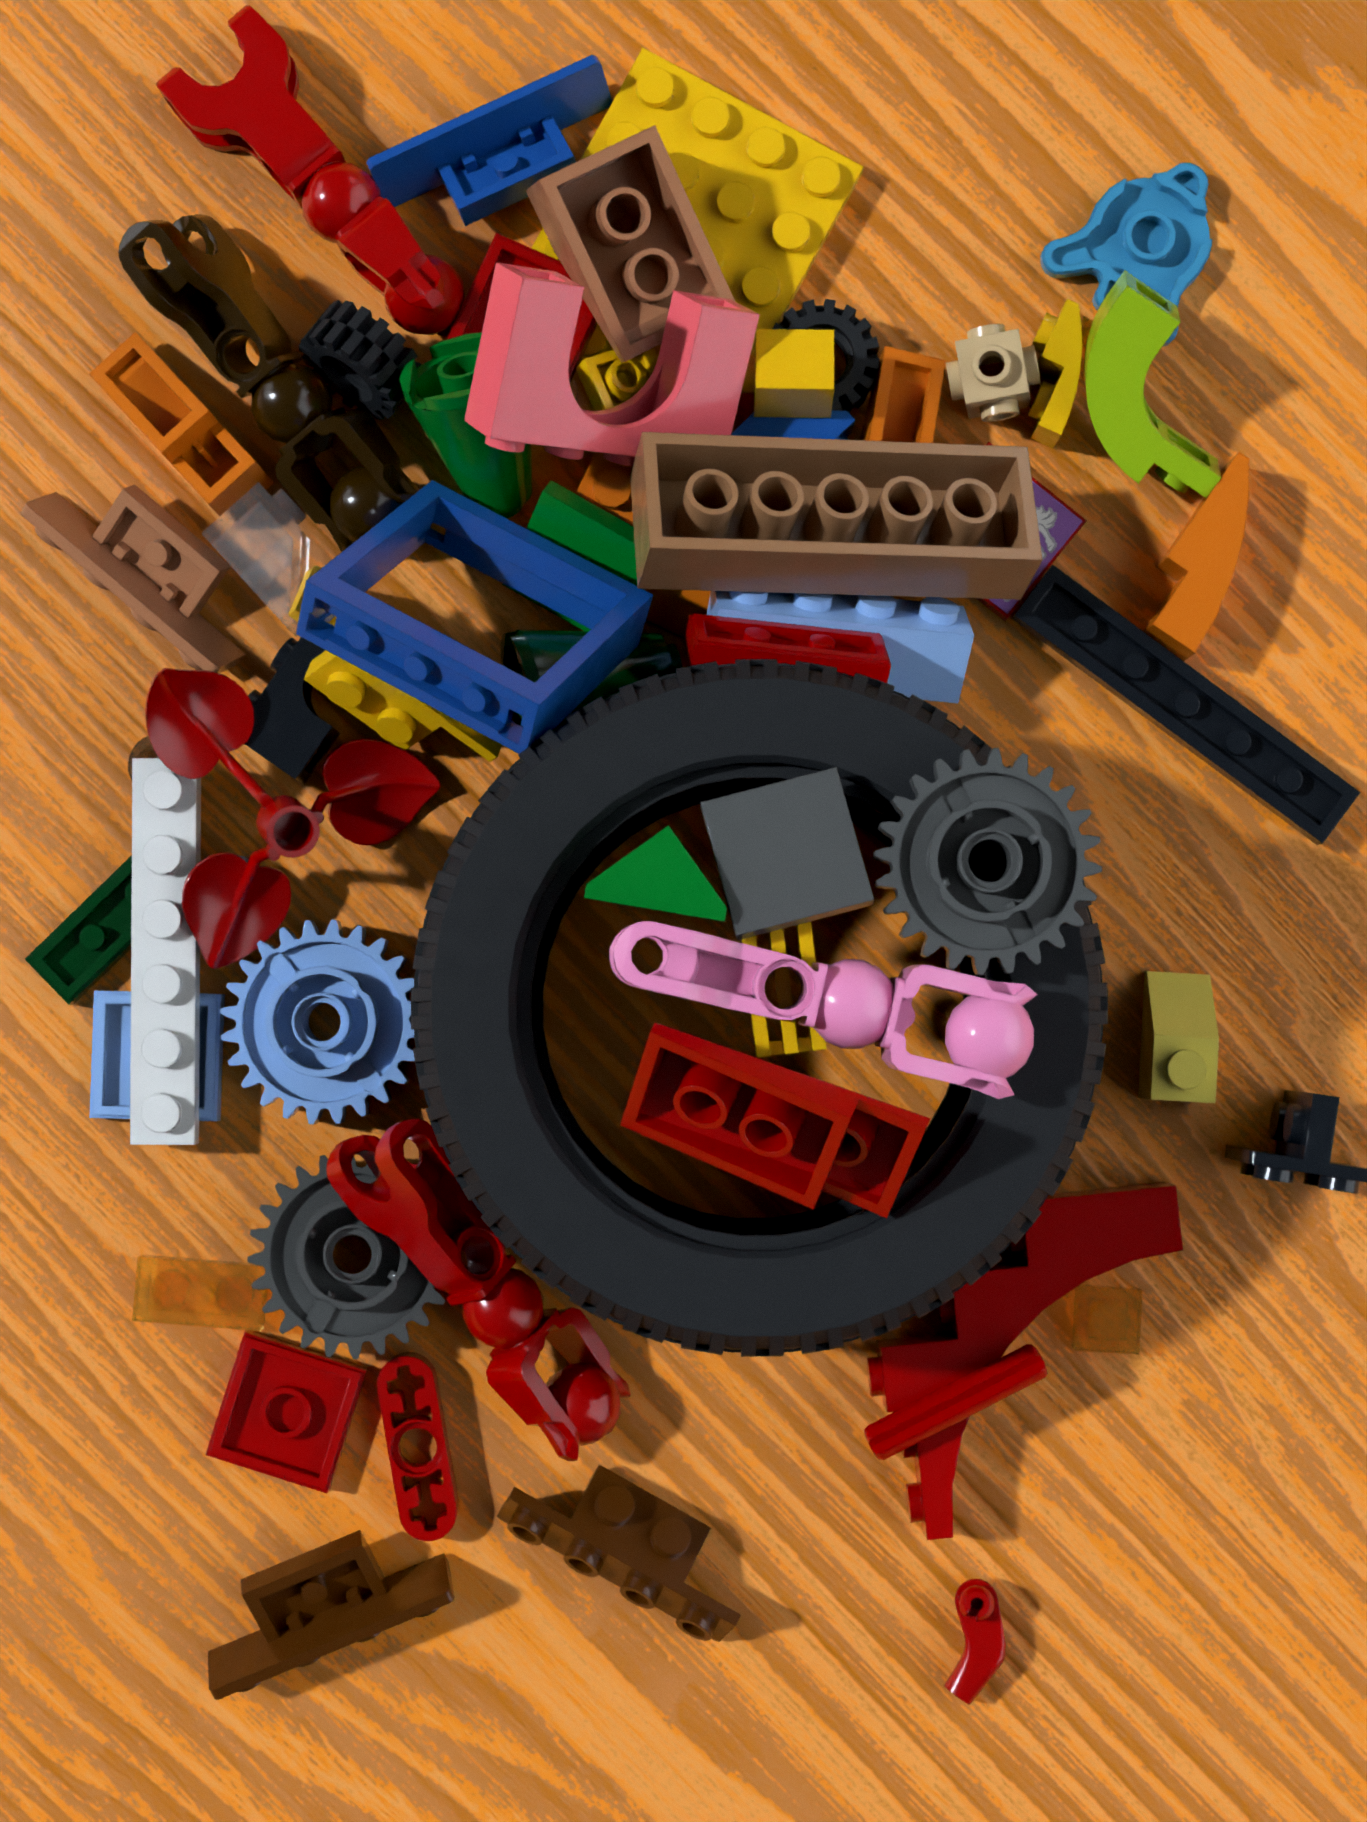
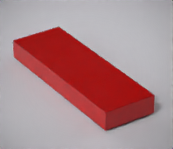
[686,613,891,683]

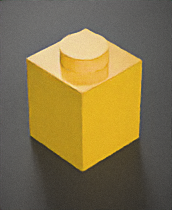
[742,329,834,418]

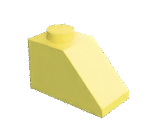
[1138,971,1219,1103]

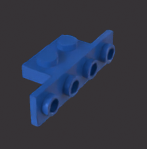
[366,55,613,226]

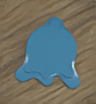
[1040,163,1212,347]

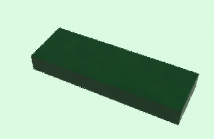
[25,855,132,1005]

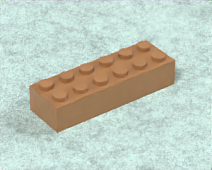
[630,432,1043,600]

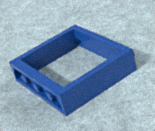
[296,480,653,754]

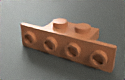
[20,485,246,674]

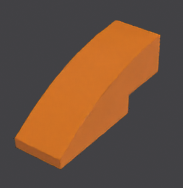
[89,332,274,525]
[860,346,946,443]
[1143,452,1250,661]

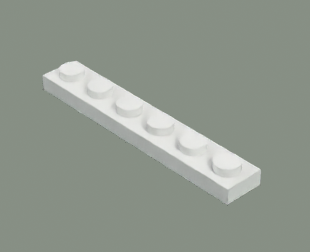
[130,758,201,1145]

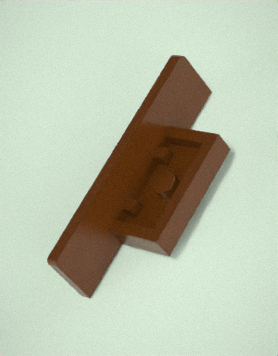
[497,1465,741,1642]
[208,1530,455,1700]

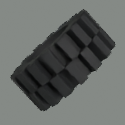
[772,299,880,414]
[299,300,421,420]

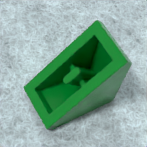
[584,825,727,922]

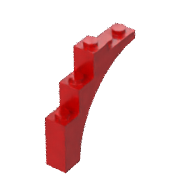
[867,1182,1183,1540]

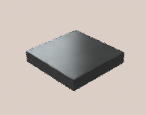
[700,767,874,941]

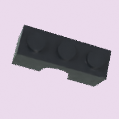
[245,637,340,785]

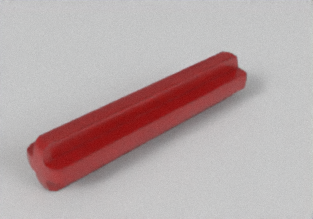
[864,1344,1048,1460]

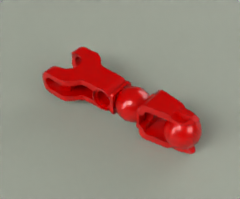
[156,5,465,337]
[326,1119,631,1461]

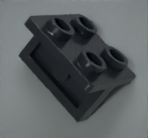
[1225,1090,1367,1194]

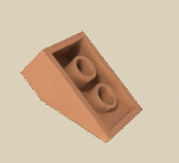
[526,125,735,363]

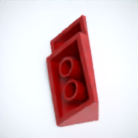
[620,1023,930,1219]

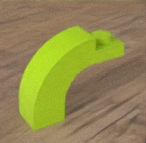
[1084,270,1222,498]

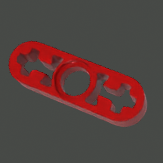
[377,1352,459,1541]

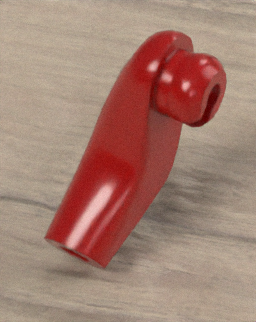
[944,1579,1006,1705]

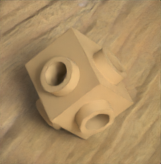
[946,324,1041,422]

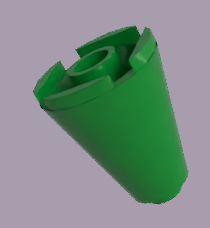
[399,332,532,518]

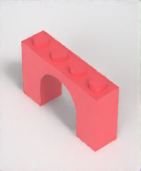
[464,262,760,466]

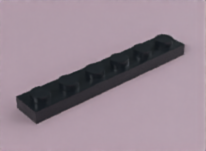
[1012,564,1361,845]

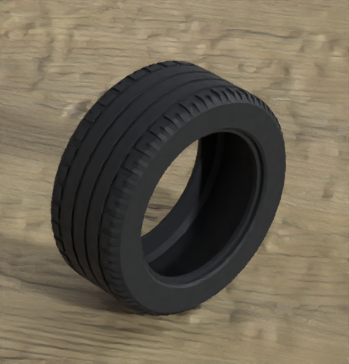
[411,659,1108,1357]

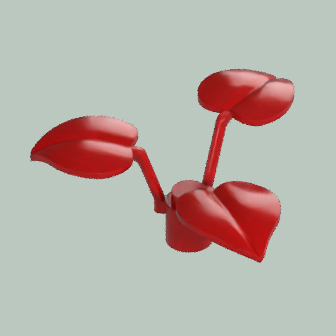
[145,668,440,969]

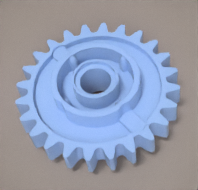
[220,919,415,1125]

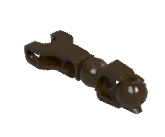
[118,214,420,552]

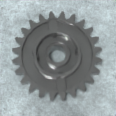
[873,748,1102,976]
[247,1155,445,1359]

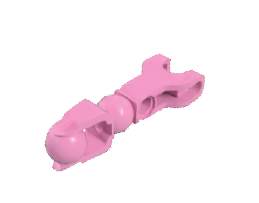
[609,921,1038,1099]

